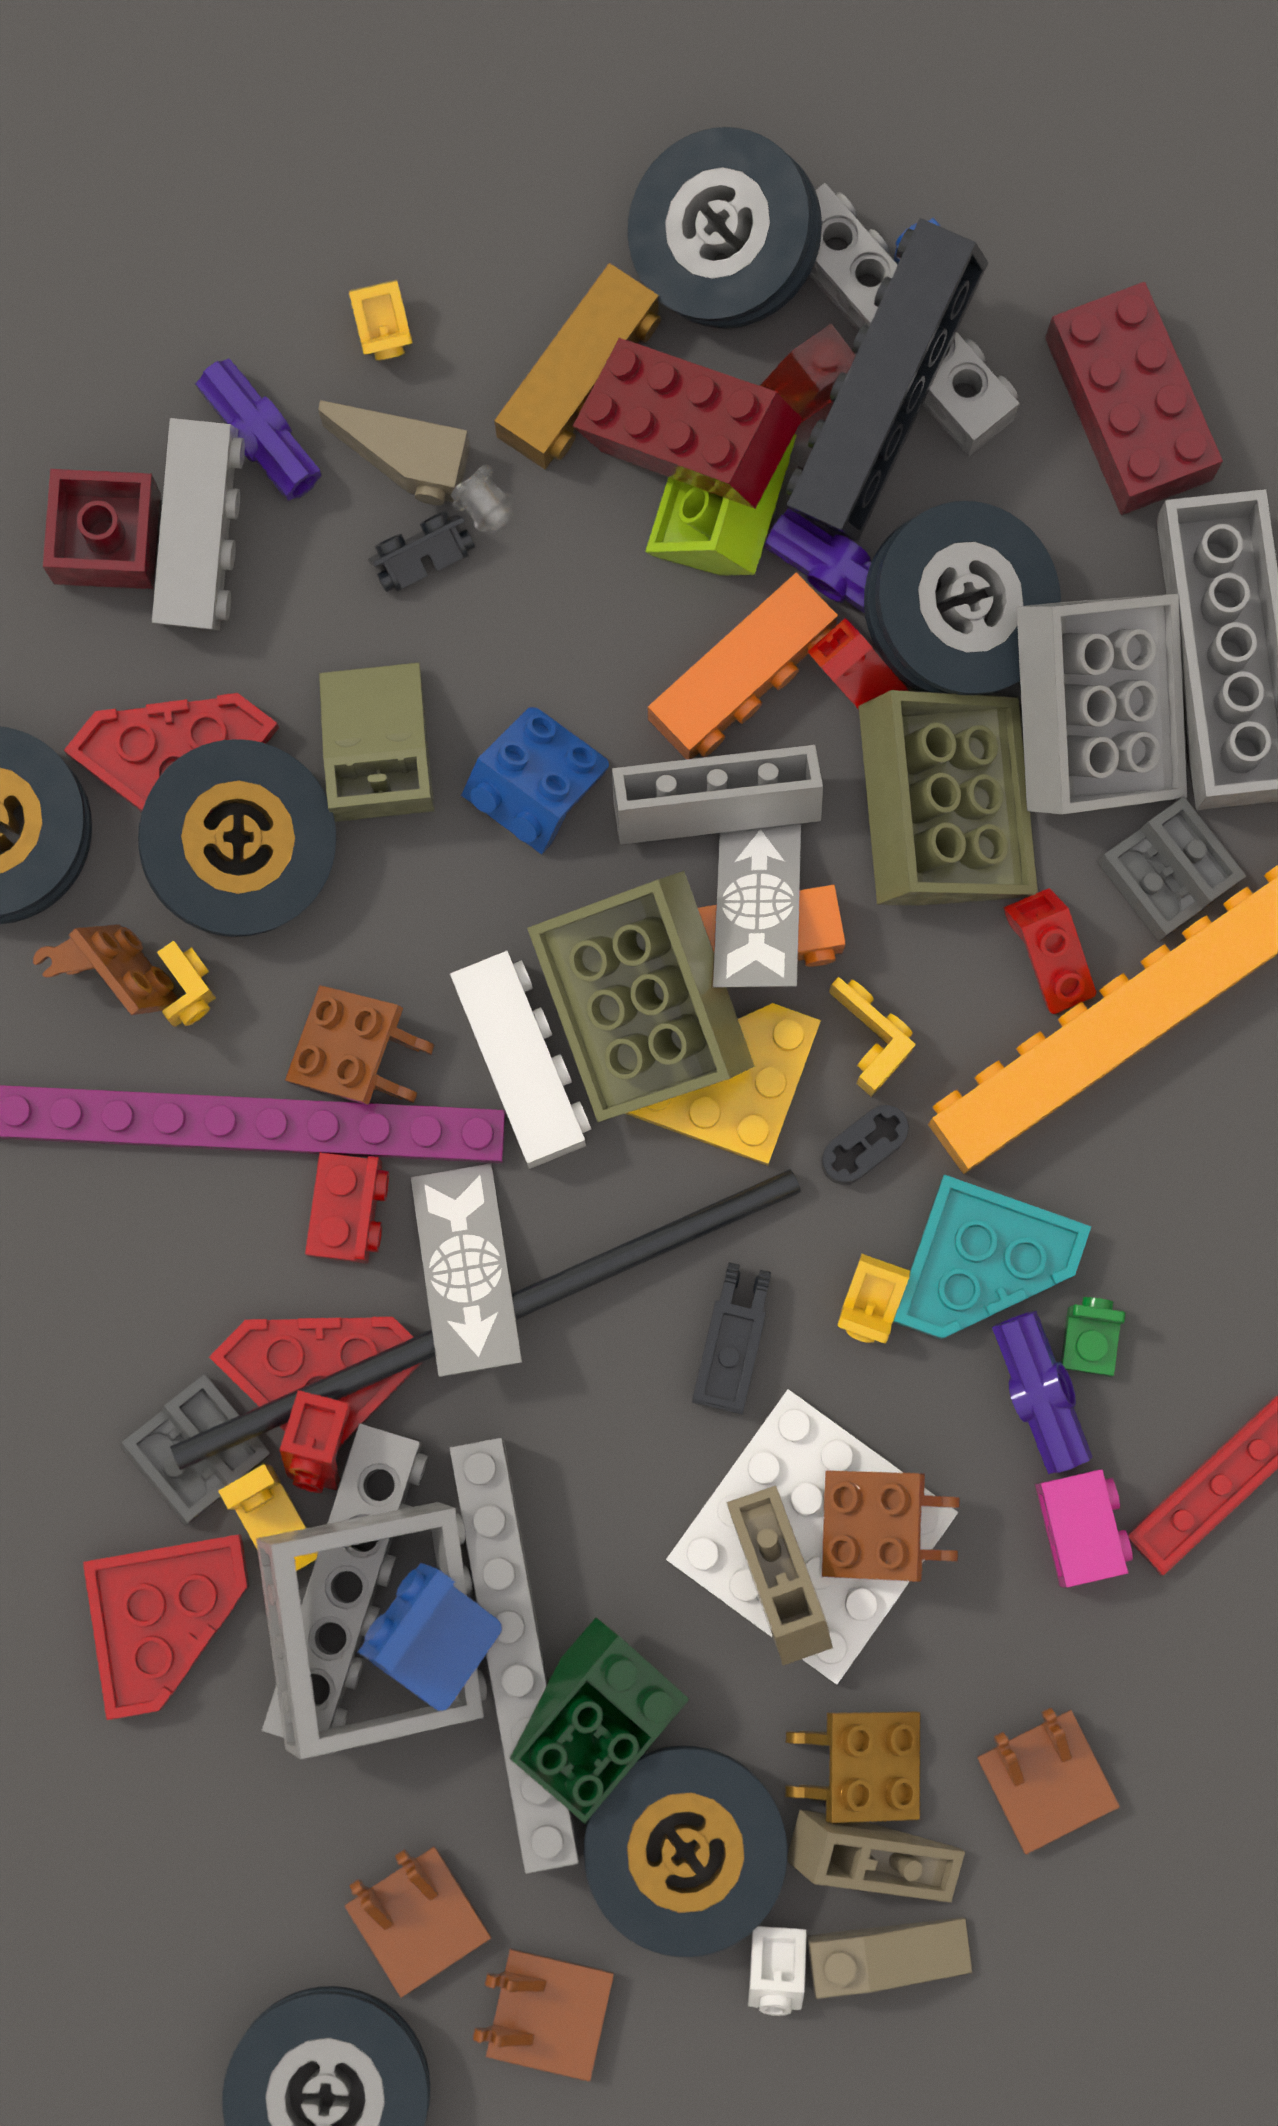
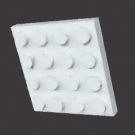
[666,1389,958,1685]

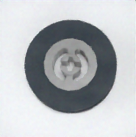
[628,127,822,328]
[864,501,1061,696]
[222,1986,430,2126]

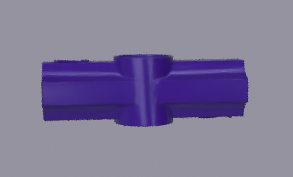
[195,358,322,501]
[764,508,872,613]
[992,1310,1093,1474]

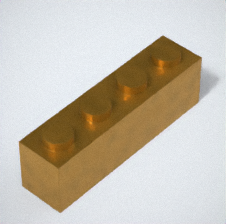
[494,263,661,470]

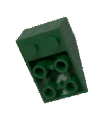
[509,1617,690,1823]

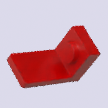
[808,618,908,710]
[1003,888,1097,1014]
[280,1390,350,1493]

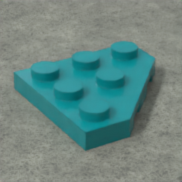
[893,1175,1092,1339]

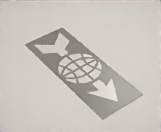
[713,823,801,987]
[411,1163,522,1377]

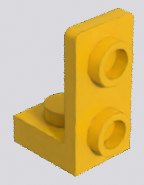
[829,977,916,1097]
[218,1464,318,1572]

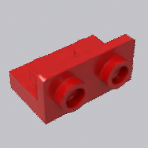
[305,1152,389,1264]

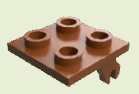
[33,924,178,1015]
[285,985,435,1105]
[822,1470,960,1582]
[977,1708,1120,1855]
[344,1846,492,1998]
[472,1948,614,2082]

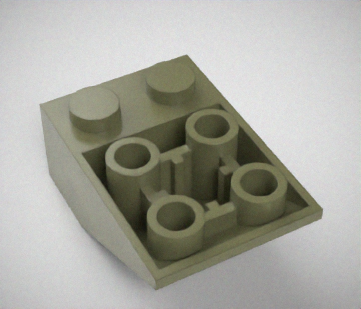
[319,663,435,822]

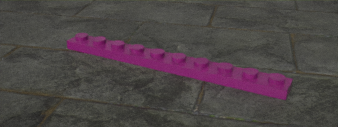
[0,1085,506,1163]

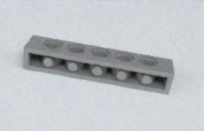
[809,183,1020,457]
[262,1423,428,1738]

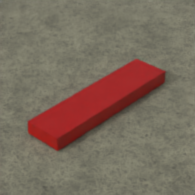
[1127,1395,1278,1576]

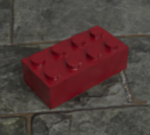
[1045,281,1223,516]
[573,338,802,509]

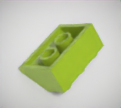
[645,434,797,575]

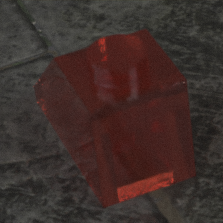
[760,324,856,423]

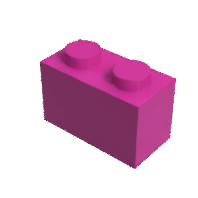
[1035,1469,1133,1588]

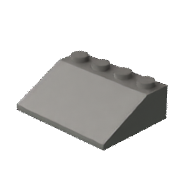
[1016,594,1187,815]

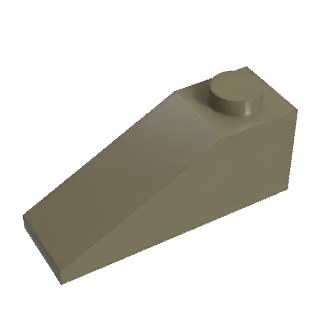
[318,400,470,505]
[726,1485,833,1666]
[787,1810,965,1902]
[807,1917,972,1999]

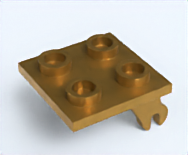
[785,1711,920,1823]

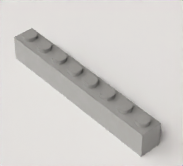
[450,1438,580,1874]

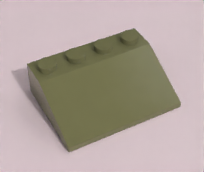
[858,690,1038,906]
[527,871,755,1122]

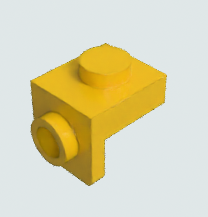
[349,280,412,360]
[157,941,216,1027]
[837,1254,911,1343]

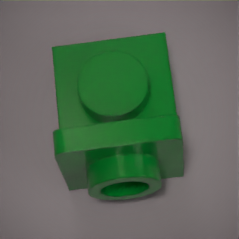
[1061,1297,1126,1377]

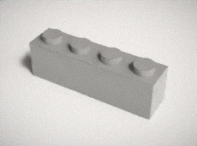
[152,418,245,631]
[612,745,823,845]

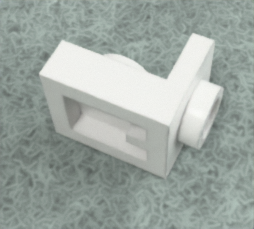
[748,1926,806,2016]

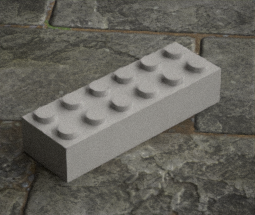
[1156,489,1278,810]

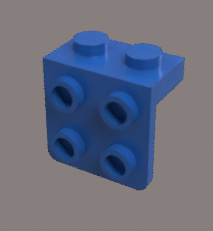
[461,707,609,855]
[358,1563,502,1711]

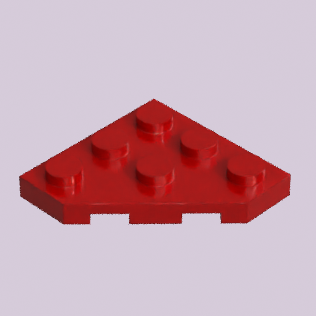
[64,693,279,821]
[209,1317,423,1450]
[83,1534,249,1720]

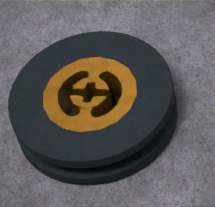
[0,726,92,924]
[138,739,336,937]
[584,1746,787,1957]

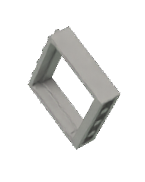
[256,1502,487,1759]

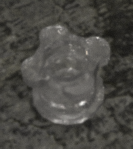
[451,464,515,532]

